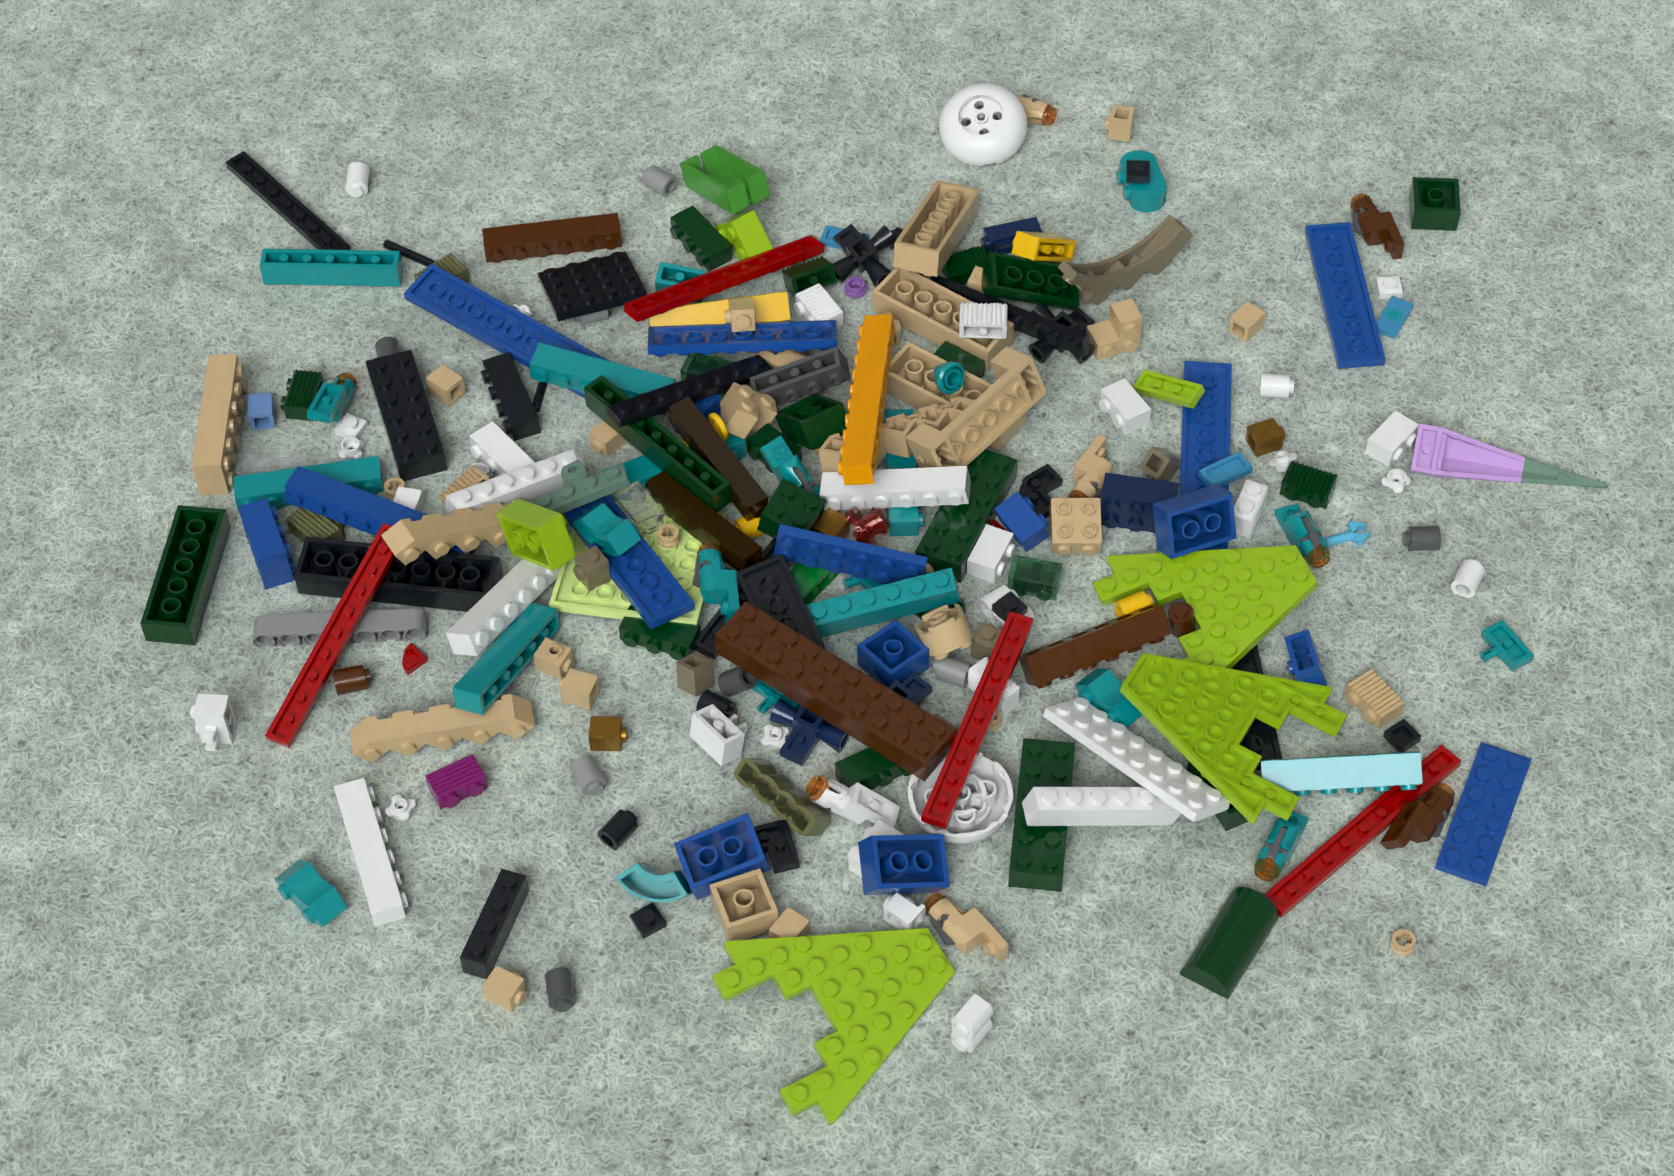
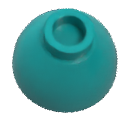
[933,361,965,394]

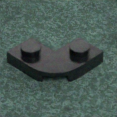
[1019,464,1063,519]

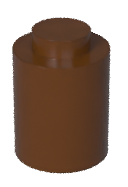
[1168,602,1196,638]
[333,664,372,695]

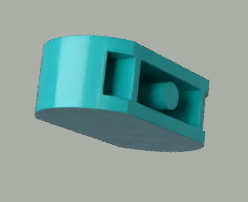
[1116,150,1167,213]

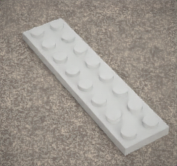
[1043,697,1230,822]

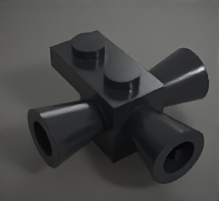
[832,224,896,287]
[1028,303,1095,364]

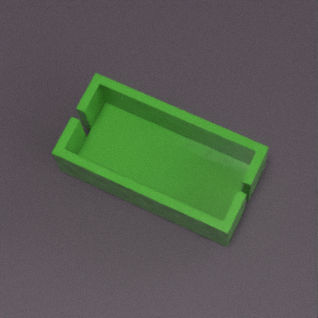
[680,145,770,214]

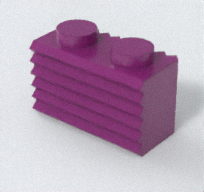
[425,754,488,810]

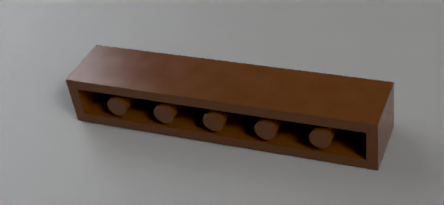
[482,213,622,263]
[1019,604,1171,689]

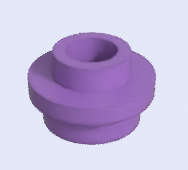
[844,276,867,298]

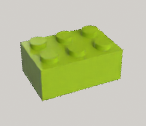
[496,498,576,571]

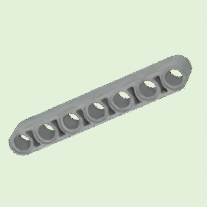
[252,608,427,648]

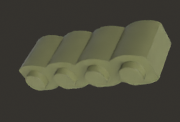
[734,758,831,836]

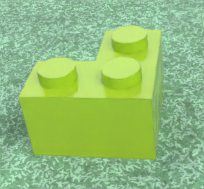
[714,210,773,261]

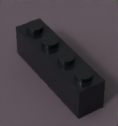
[480,352,541,441]
[460,869,529,980]

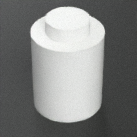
[345,162,370,197]
[1259,373,1294,398]
[1451,559,1485,598]

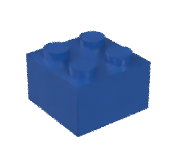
[857,620,929,686]

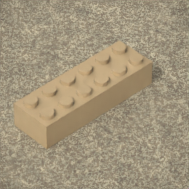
[893,180,980,277]
[872,267,1014,371]
[887,342,1027,451]
[191,355,248,495]

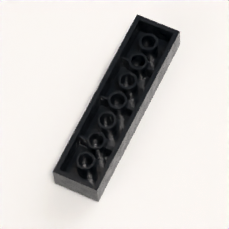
[294,537,503,612]

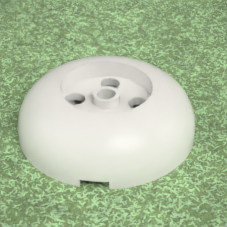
[939,83,1028,166]
[908,752,1013,844]

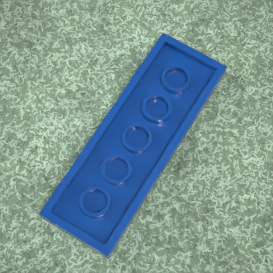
[773,524,928,584]
[1435,742,1531,886]

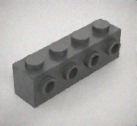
[749,346,851,407]

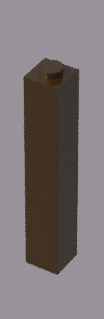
[668,396,768,522]
[645,471,763,571]

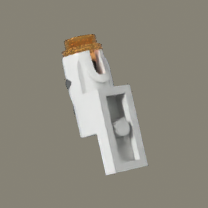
[806,775,900,828]

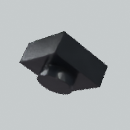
[1126,160,1150,184]
[992,591,1028,622]
[1383,719,1421,752]
[630,903,667,939]

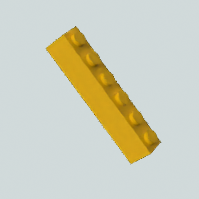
[648,291,791,326]

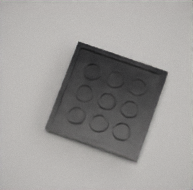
[537,251,647,322]

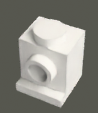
[883,893,926,930]

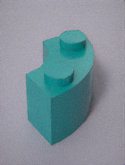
[572,503,641,556]
[1075,668,1143,728]
[275,859,348,927]
[615,862,693,903]

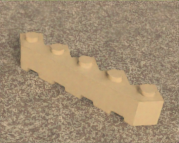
[818,396,975,472]
[381,498,521,565]
[350,694,535,762]

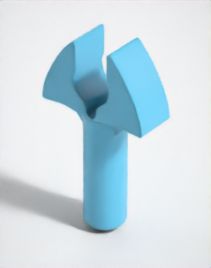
[1324,521,1371,547]

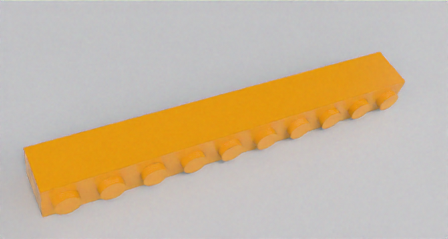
[838,314,895,485]

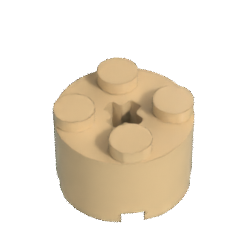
[914,604,973,660]

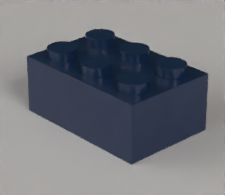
[1100,473,1179,534]

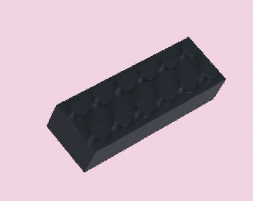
[365,350,448,481]

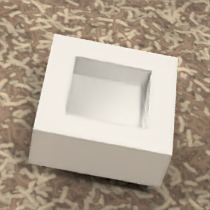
[1376,276,1403,299]
[334,413,368,439]

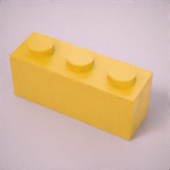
[1011,231,1077,263]

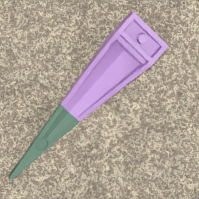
[1410,423,1608,488]

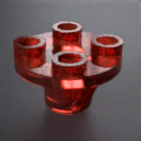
[845,506,890,546]

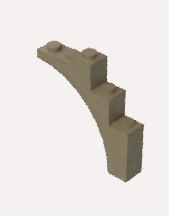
[1058,215,1193,306]

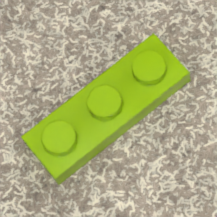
[1133,369,1205,409]

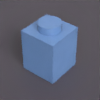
[248,392,276,430]

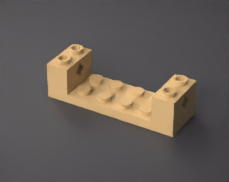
[905,346,1047,468]

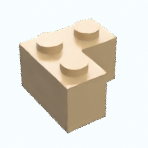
[1086,298,1143,360]
[720,382,777,439]

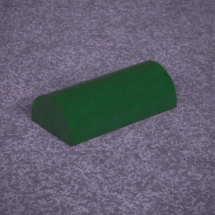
[981,251,1080,311]
[1180,887,1279,999]

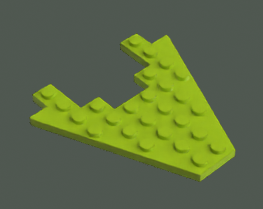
[1092,545,1318,669]
[1120,653,1348,825]
[712,928,955,1126]

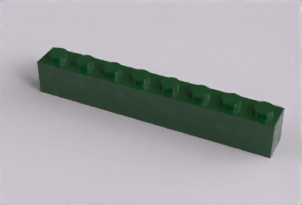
[584,375,732,512]

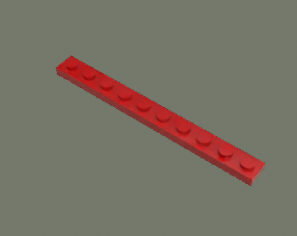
[624,235,825,322]
[265,523,395,748]
[921,611,1034,829]
[1264,745,1461,918]

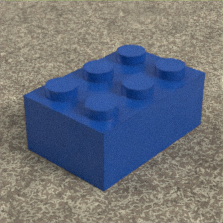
[1152,484,1237,559]
[238,498,296,590]
[674,813,771,900]
[858,834,950,895]

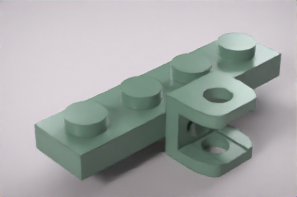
[532,460,631,514]

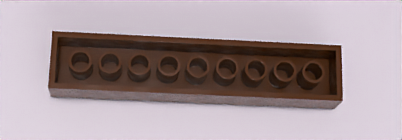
[715,602,956,782]

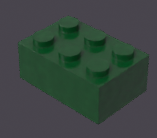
[775,393,847,450]

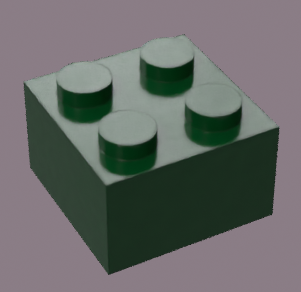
[1409,177,1461,231]
[757,479,827,539]

